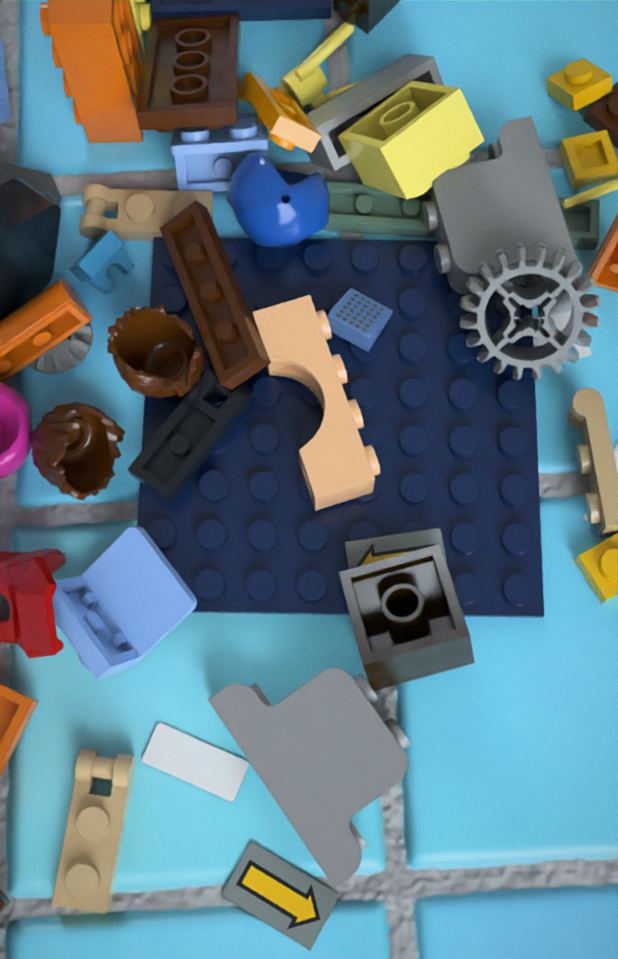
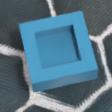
[69,230,135,294]

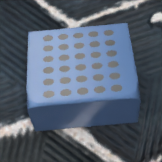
[327,288,393,352]

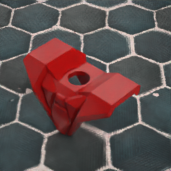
[0,548,66,658]

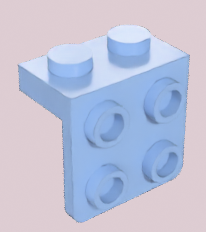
[52,526,197,680]

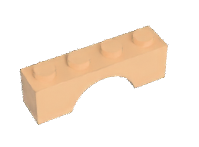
[252,295,380,511]

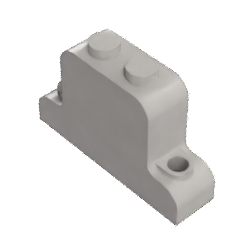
[422,116,583,313]
[208,668,410,888]

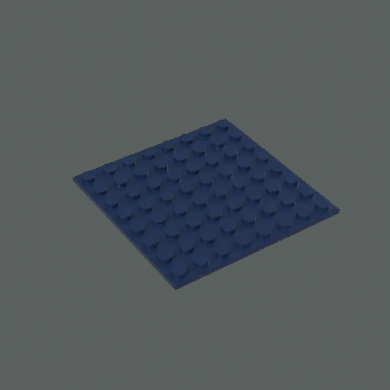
[137,237,544,618]

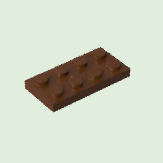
[136,13,241,132]

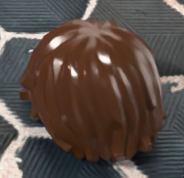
[107,304,206,398]
[30,402,125,500]

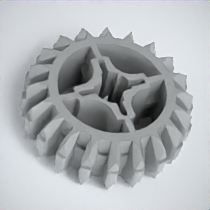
[460,242,600,380]

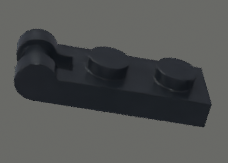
[127,365,256,504]

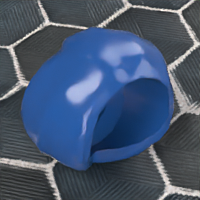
[227,152,330,248]

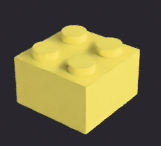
[337,80,485,200]

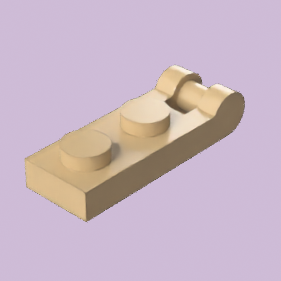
[79,184,214,241]
[568,388,618,537]
[51,748,136,914]

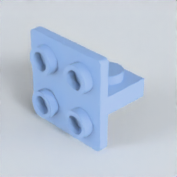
[170,113,270,192]

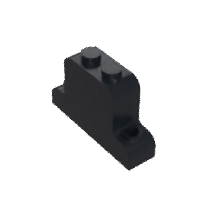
[0,178,61,321]

